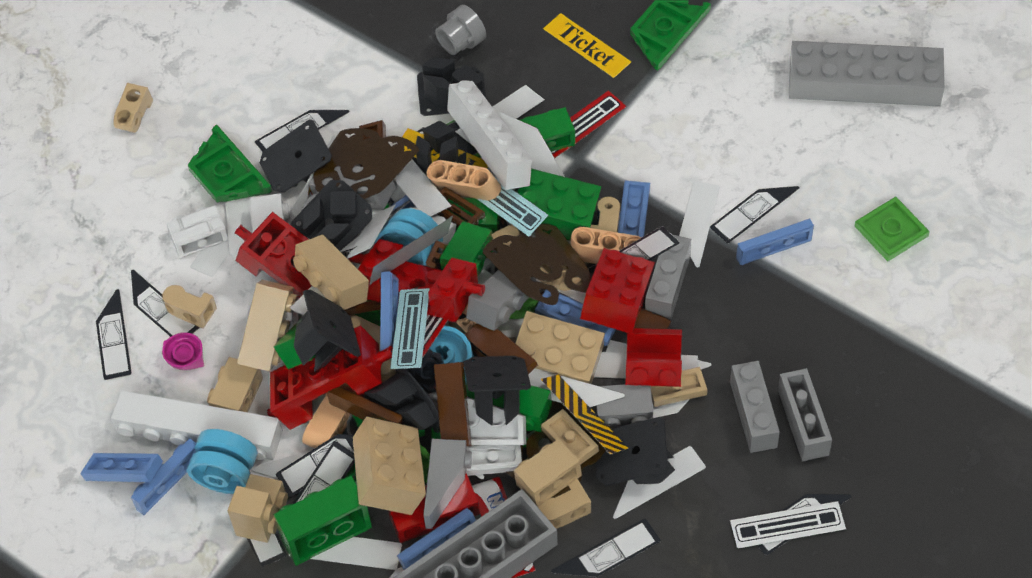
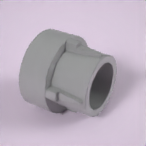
[435,5,486,55]

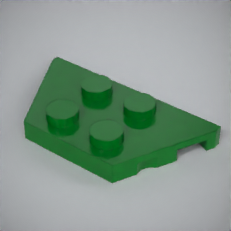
[630,0,711,71]
[188,125,272,203]

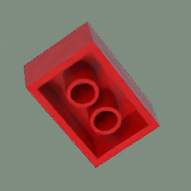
[580,248,655,334]

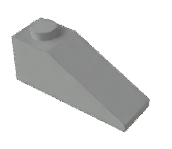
[424,439,472,529]

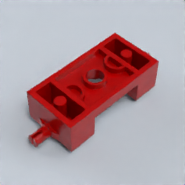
[234,211,312,298]
[348,239,485,323]
[267,325,393,430]

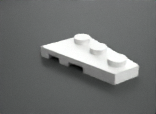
[467,397,526,445]

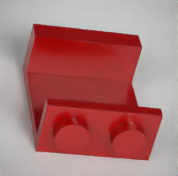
[625,328,682,387]

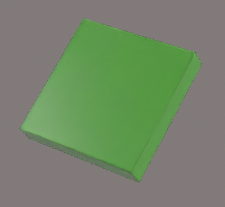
[854,196,930,261]

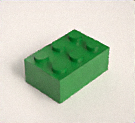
[518,168,601,241]
[273,476,372,566]

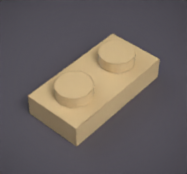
[650,367,707,407]
[541,409,599,465]

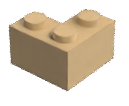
[227,474,288,543]

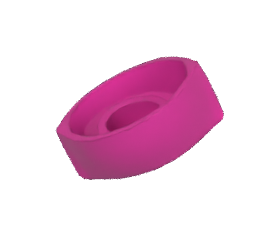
[162,333,204,370]

